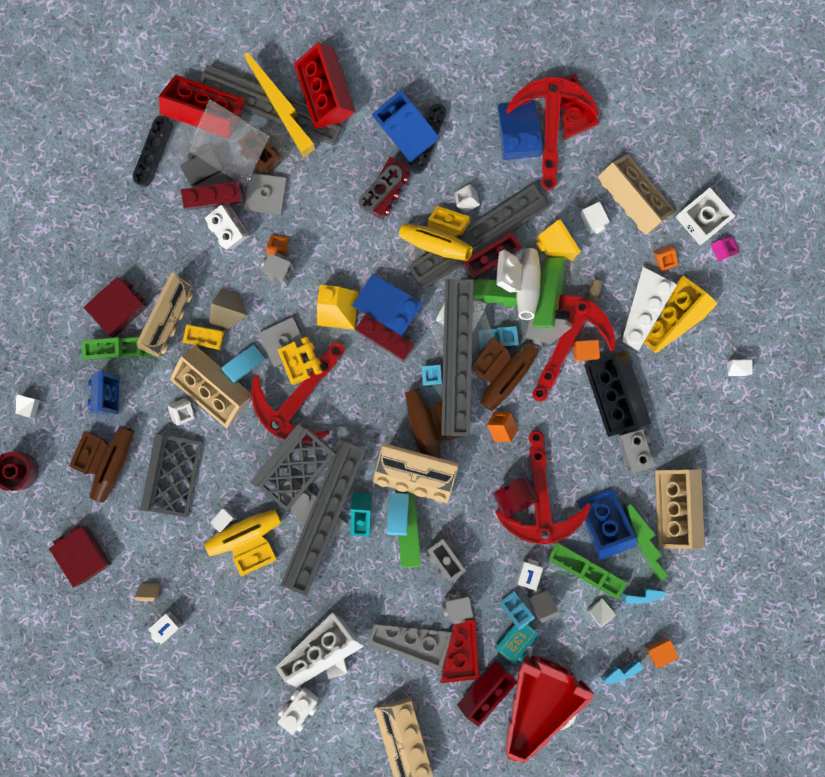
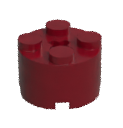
[0,452,39,491]
[493,477,539,518]

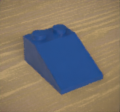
[497,102,542,160]
[352,274,422,336]
[88,371,120,414]
[577,488,637,560]

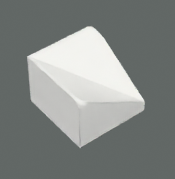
[454,184,480,213]
[727,359,753,376]
[15,394,40,418]
[167,399,195,426]
[210,509,238,532]
[587,598,616,627]
[327,658,348,679]

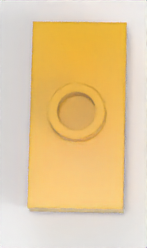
[182,324,225,350]

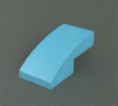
[476,326,519,350]
[222,345,266,384]
[422,365,443,386]
[387,493,409,535]
[622,588,666,604]
[499,591,535,630]
[601,659,644,684]

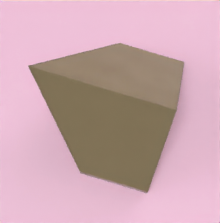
[209,289,248,330]

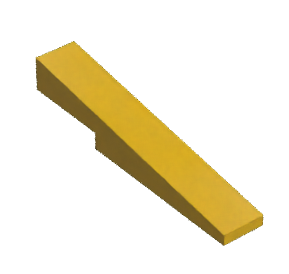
[244,52,315,158]

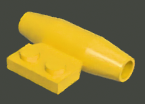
[399,206,473,261]
[204,509,282,576]

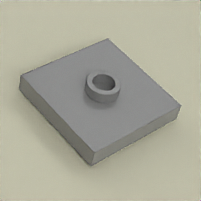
[244,173,287,216]
[258,317,306,368]

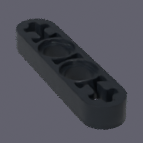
[409,104,446,174]
[133,115,173,187]

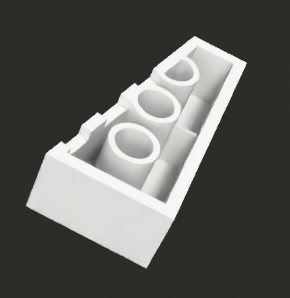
[275,612,364,687]

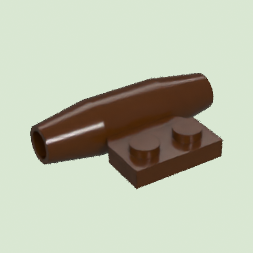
[471,338,539,411]
[405,388,462,459]
[69,426,135,503]

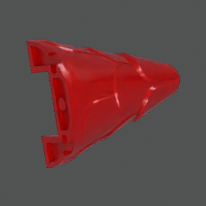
[505,655,595,763]

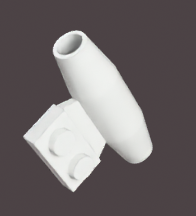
[496,248,541,320]

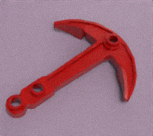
[506,77,599,191]
[532,295,615,402]
[251,343,344,443]
[495,430,591,544]

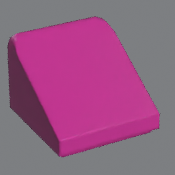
[711,236,740,261]

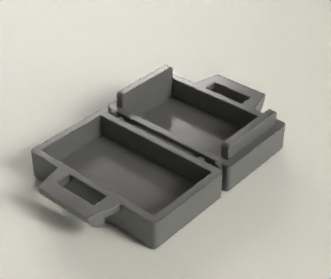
[180,147,231,209]

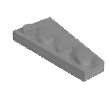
[276,473,347,545]
[367,624,452,670]

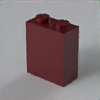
[83,276,147,337]
[48,525,112,588]

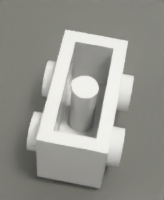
[205,204,250,250]
[277,686,319,735]

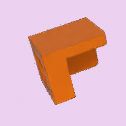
[573,340,600,362]
[487,412,518,442]
[645,637,679,669]

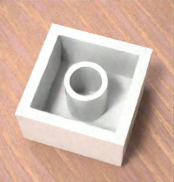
[676,188,735,245]

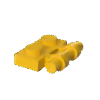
[278,337,322,385]

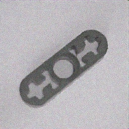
[359,165,402,213]

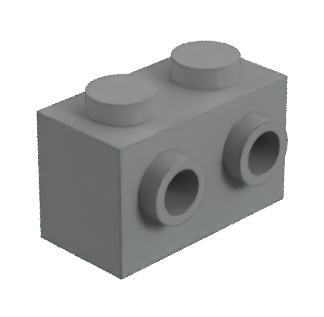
[261,253,295,286]
[617,429,656,473]
[426,537,467,583]
[442,591,473,624]

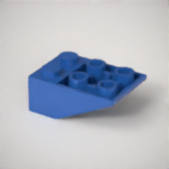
[372,90,439,163]

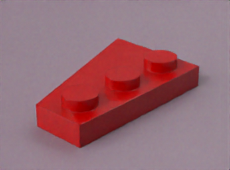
[560,73,599,141]
[440,618,479,683]

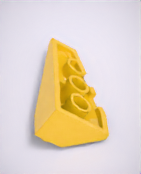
[644,276,718,353]

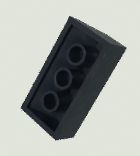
[584,351,651,437]

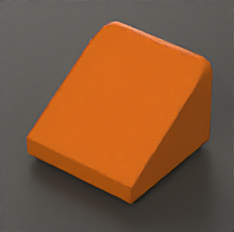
[266,235,289,257]
[653,245,679,272]

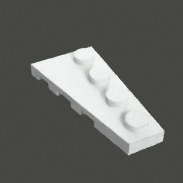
[622,267,677,352]

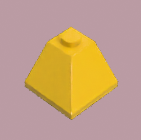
[536,219,581,261]
[317,285,359,330]

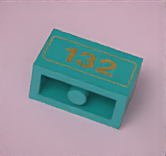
[494,622,539,664]

